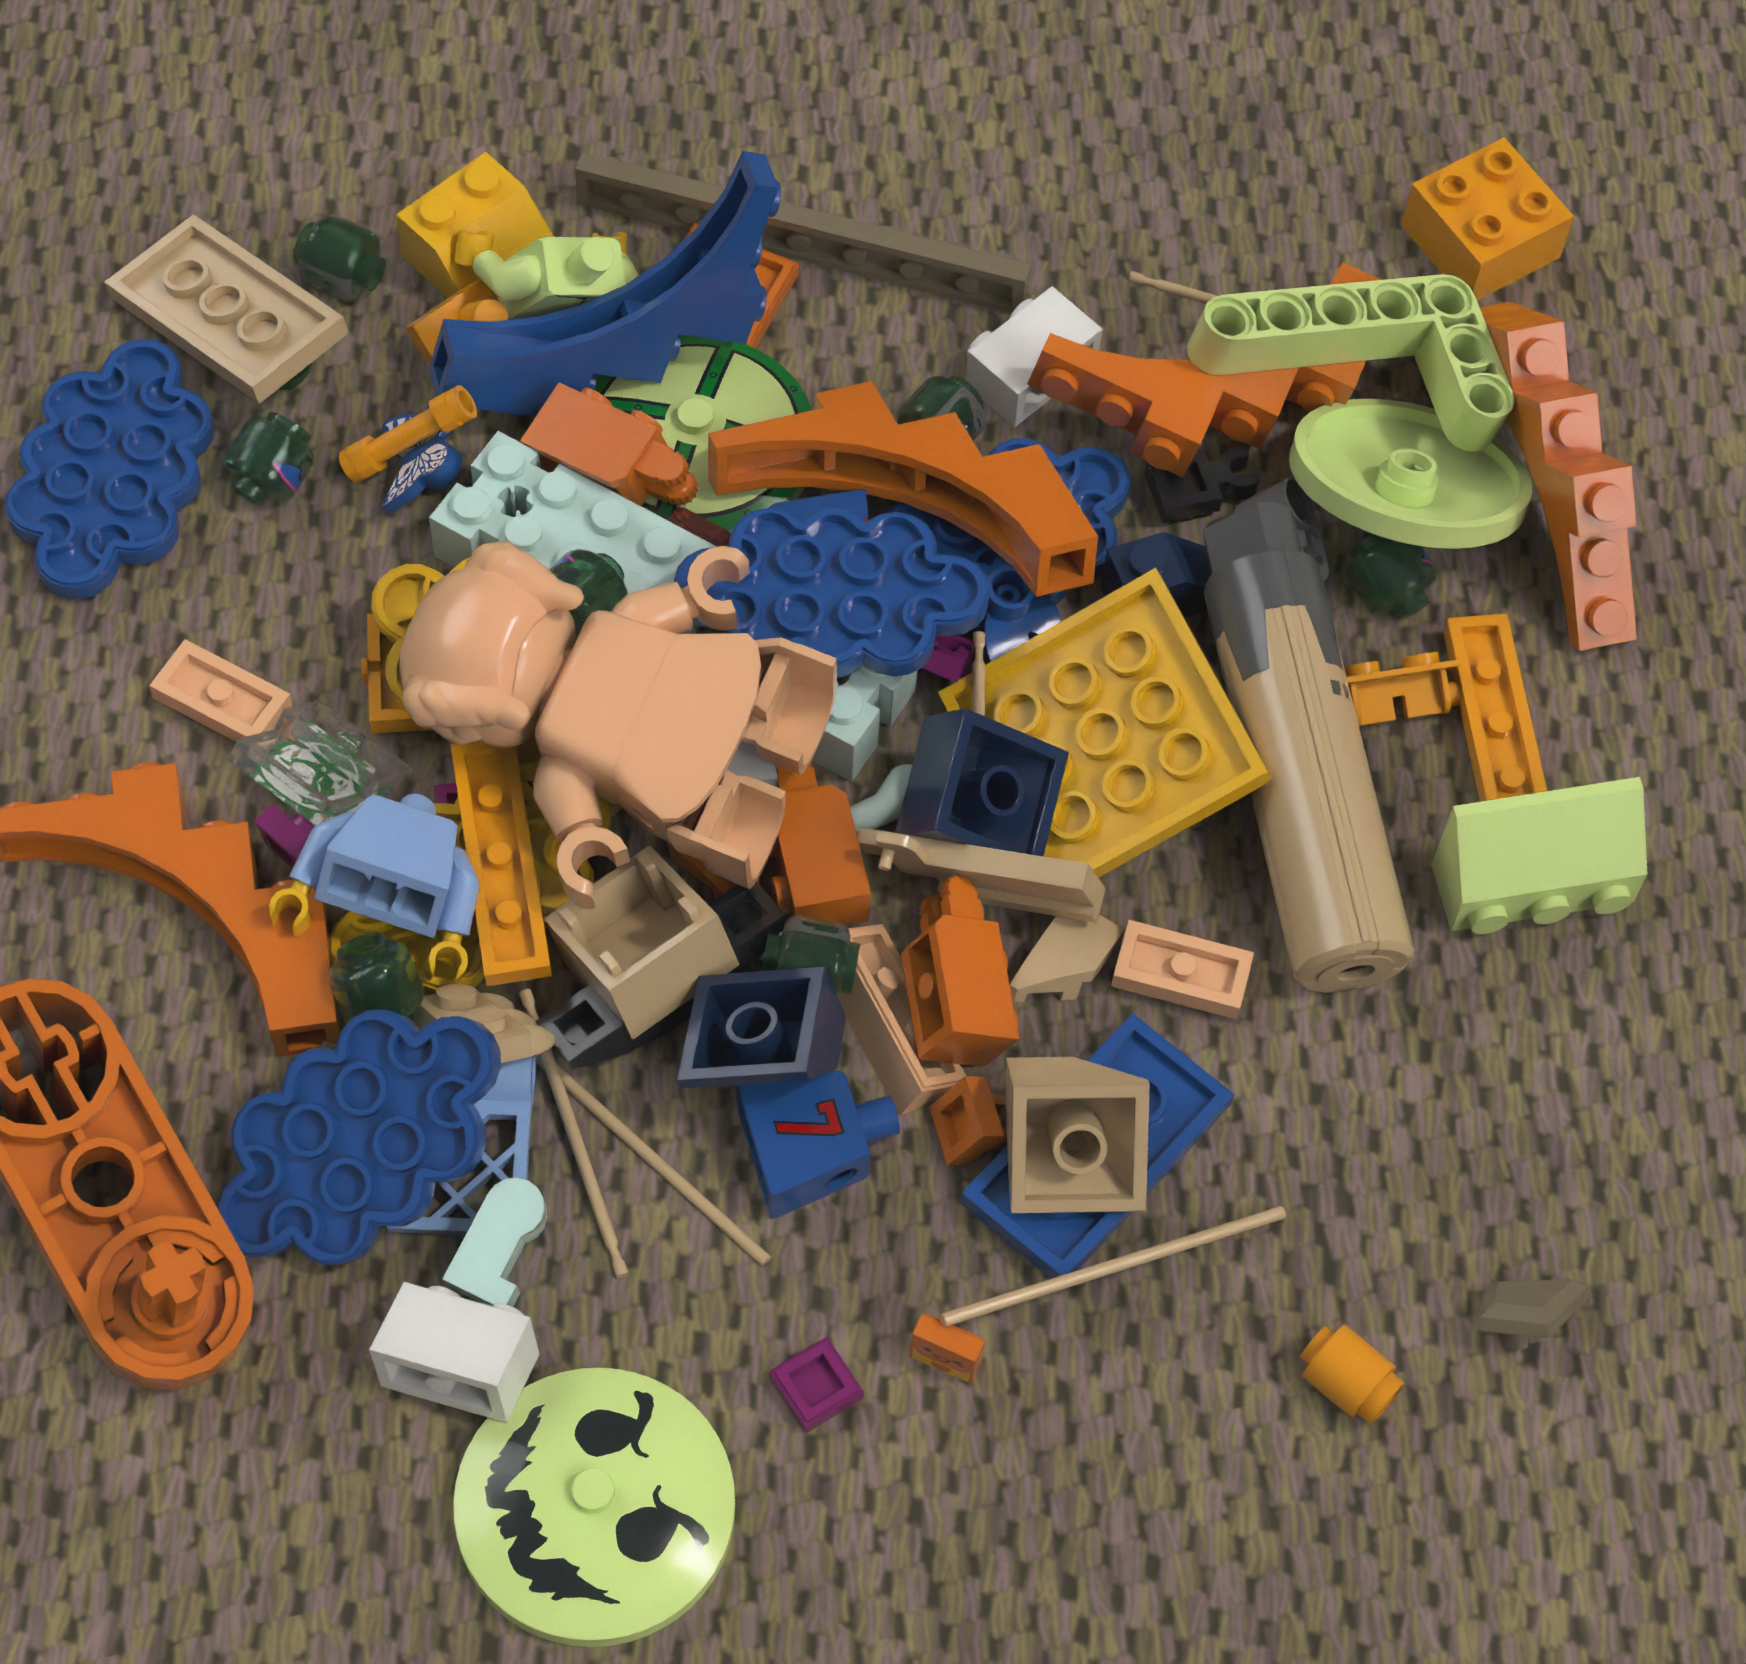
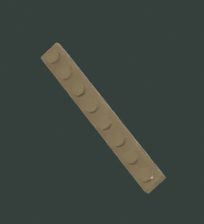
[575,152,1031,313]

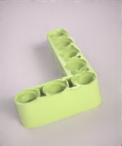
[1187,274,1515,452]

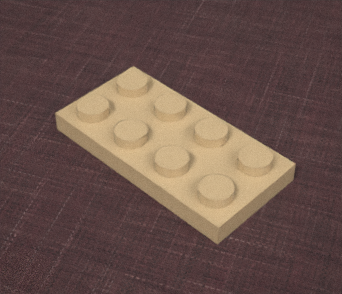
[104,214,349,404]

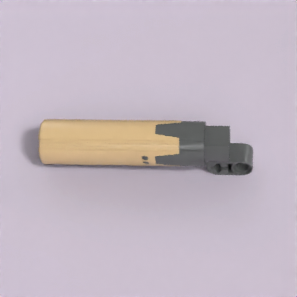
[1203,477,1414,993]

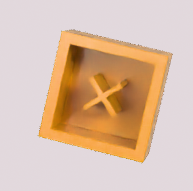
[1401,137,1574,300]

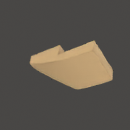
[1010,914,1125,1003]

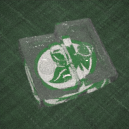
[228,700,414,825]

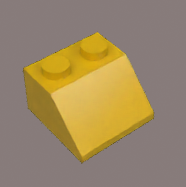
[396,152,554,298]

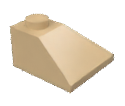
[1005,1057,1150,1213]

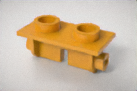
[1344,652,1461,727]

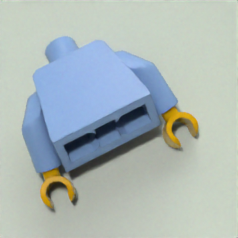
[269,794,479,984]

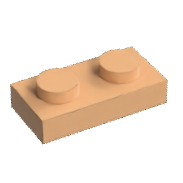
[149,639,293,753]
[1111,920,1254,1020]

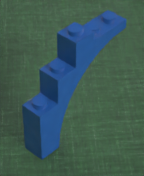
[428,151,781,417]

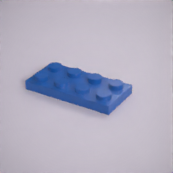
[960,1013,1234,1279]

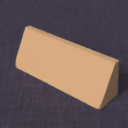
[813,924,966,1115]

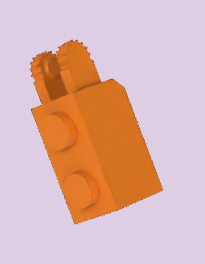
[520,383,699,507]
[768,761,871,934]
[901,874,1020,1066]

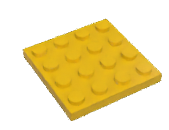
[938,568,1272,878]

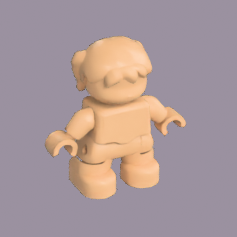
[400,541,837,909]

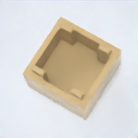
[543,845,739,1039]

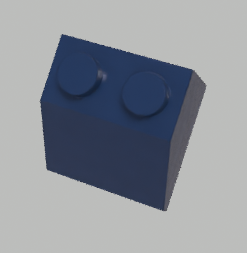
[895,708,1069,856]
[677,966,846,1088]

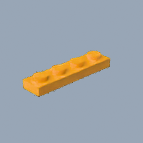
[1443,613,1547,802]
[450,741,552,987]

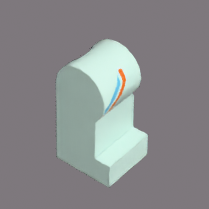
[443,1177,548,1307]

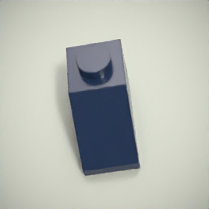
[1100,532,1212,617]

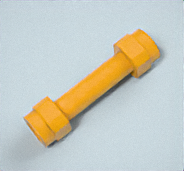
[339,385,477,483]

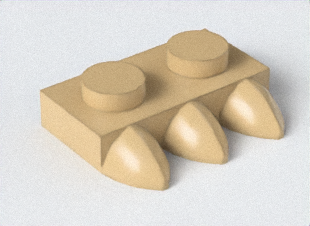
[412,984,556,1063]

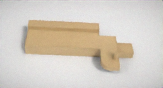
[858,827,1106,923]

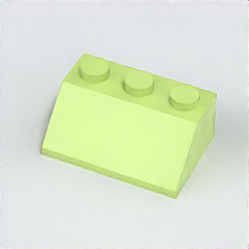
[1431,777,1647,934]

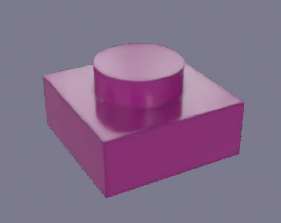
[254,803,314,869]

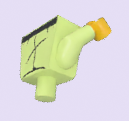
[454,229,639,320]

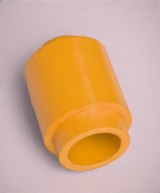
[1300,1324,1405,1425]

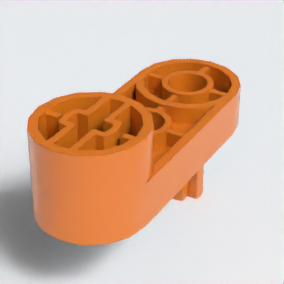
[0,978,254,1391]

